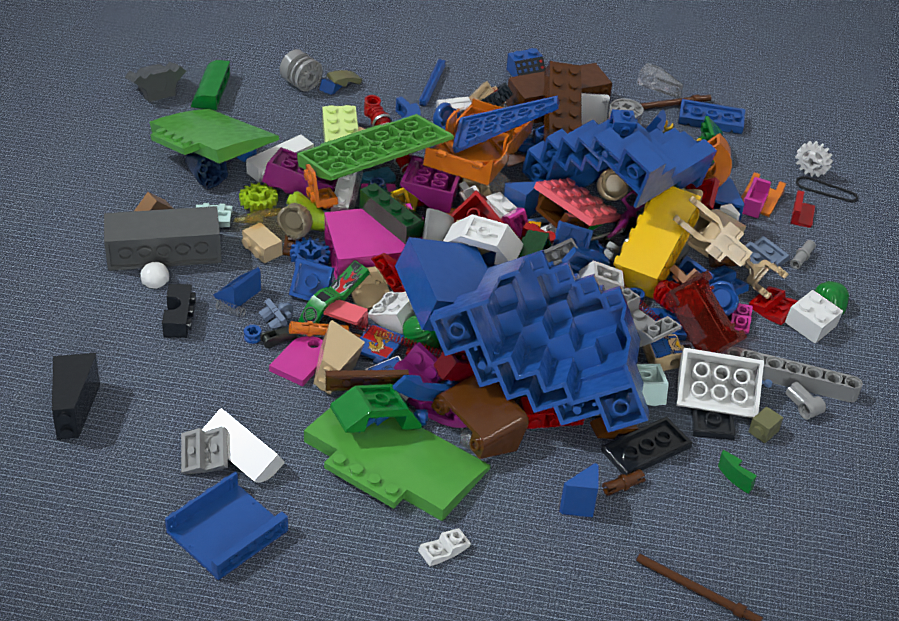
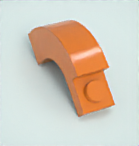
[704,133,732,186]

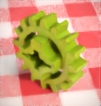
[239,182,278,213]

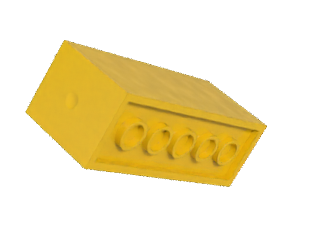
[613,186,702,299]

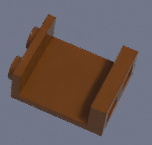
[535,195,590,229]

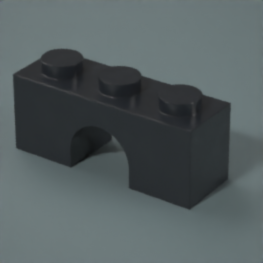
[162,284,196,338]

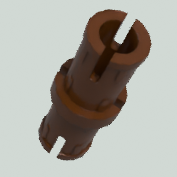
[602,469,646,496]

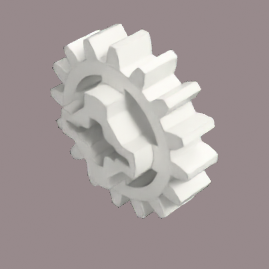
[795,141,833,177]

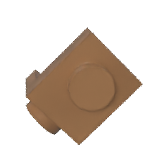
[669,264,703,288]

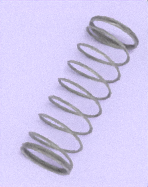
[216,299,246,318]

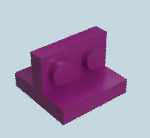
[393,342,443,384]

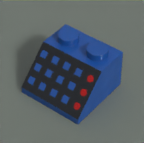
[507,48,546,77]

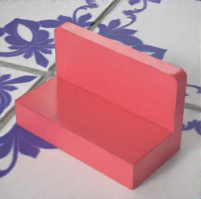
[323,300,368,328]

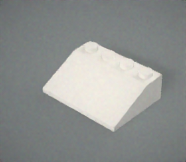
[676,348,764,418]

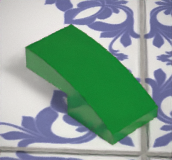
[718,450,757,494]

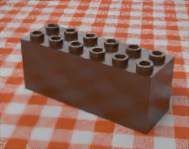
[506,63,612,124]

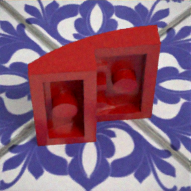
[749,286,798,325]

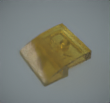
[234,208,281,224]

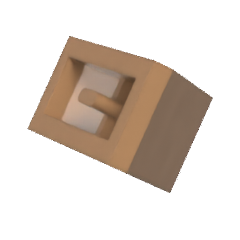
[134,192,174,211]

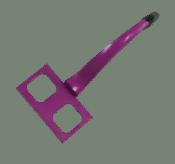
[599,190,646,244]

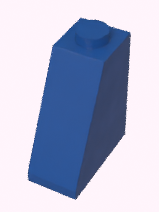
[710,178,744,220]

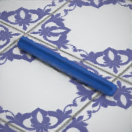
[419,59,446,106]

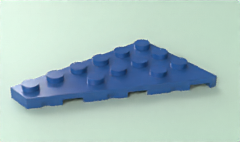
[452,96,560,153]

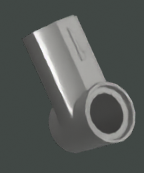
[786,382,826,420]

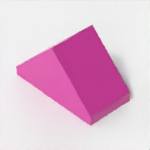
[502,208,529,238]

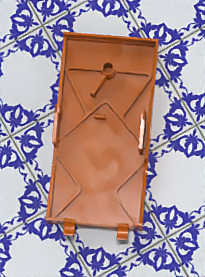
[423,99,534,186]

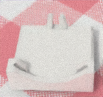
[581,93,610,125]

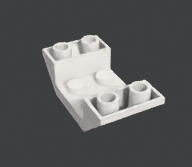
[443,215,523,265]

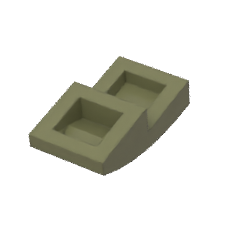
[326,70,363,87]

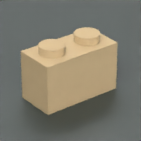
[242,222,282,264]

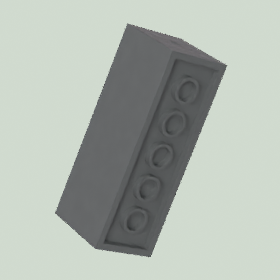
[104,206,222,271]

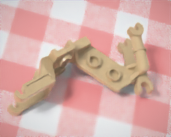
[673,196,789,299]

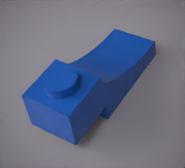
[562,247,610,271]

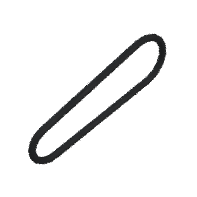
[796,176,858,202]

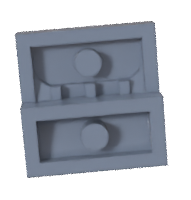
[745,236,789,271]

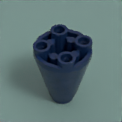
[185,152,228,189]

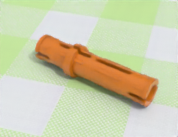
[289,321,349,337]

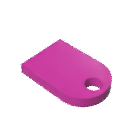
[269,336,323,386]

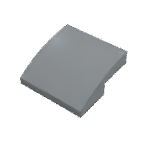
[181,426,228,474]

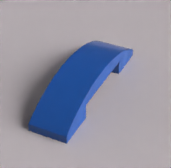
[393,375,459,402]

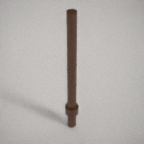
[640,94,712,109]
[636,554,763,621]

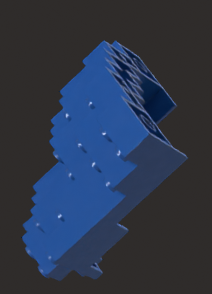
[522,119,717,208]
[430,250,649,432]

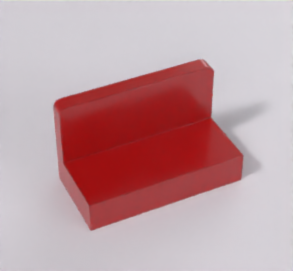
[790,190,815,228]

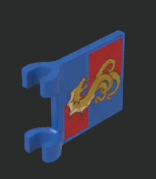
[360,324,405,365]

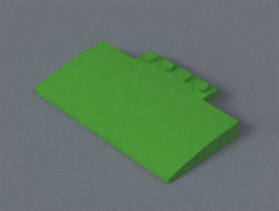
[150,109,279,163]
[297,114,454,181]
[304,408,491,521]

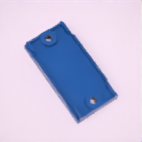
[678,99,745,134]

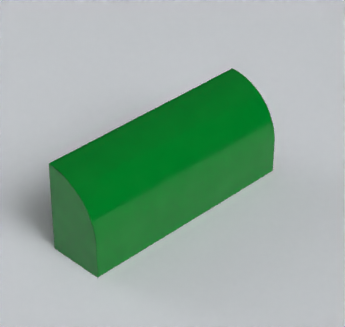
[191,60,230,110]

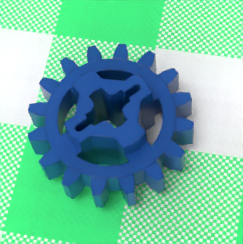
[290,237,330,266]

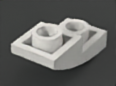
[418,528,471,566]

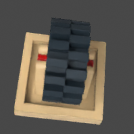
[469,81,513,108]

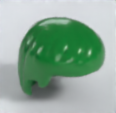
[815,281,849,315]
[403,315,441,350]

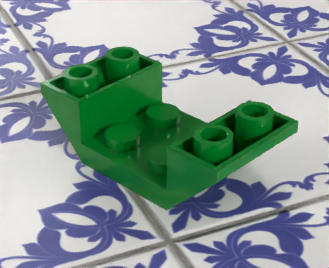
[330,384,422,433]

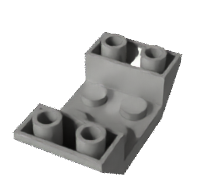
[622,288,681,347]

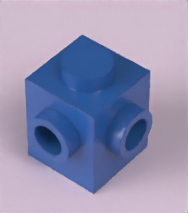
[608,109,638,136]

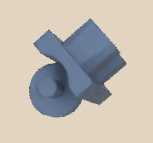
[259,298,294,330]

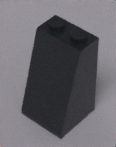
[52,353,100,440]

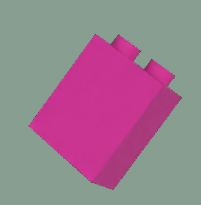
[324,203,424,280]

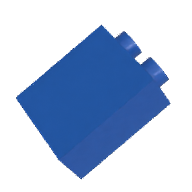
[395,237,488,331]

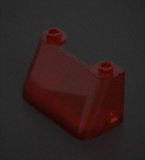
[665,270,747,353]

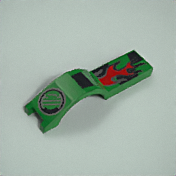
[298,261,370,324]

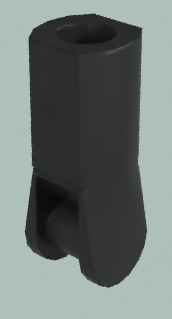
[260,326,298,348]

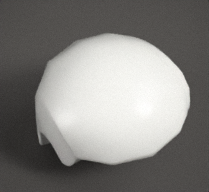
[140,262,169,289]

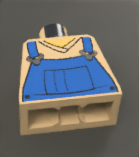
[643,334,692,371]

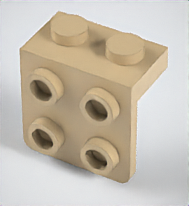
[351,266,390,310]

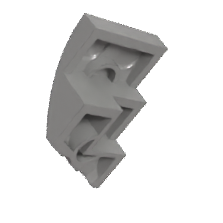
[422,208,455,241]

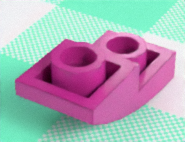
[729,303,753,334]

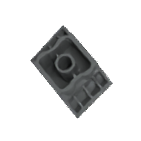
[125,61,186,102]

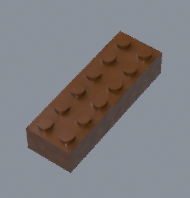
[544,61,582,142]

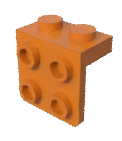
[303,164,338,208]

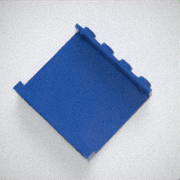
[165,472,288,580]

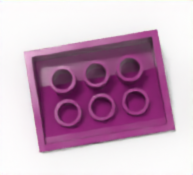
[262,147,338,199]
[400,155,461,213]

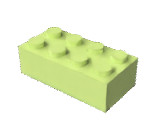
[322,105,358,143]

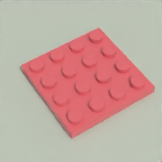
[533,178,621,226]

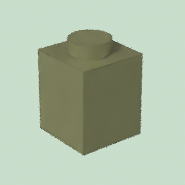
[749,406,783,443]

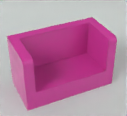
[742,177,771,218]

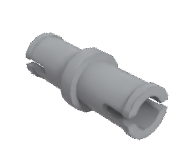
[790,240,816,269]

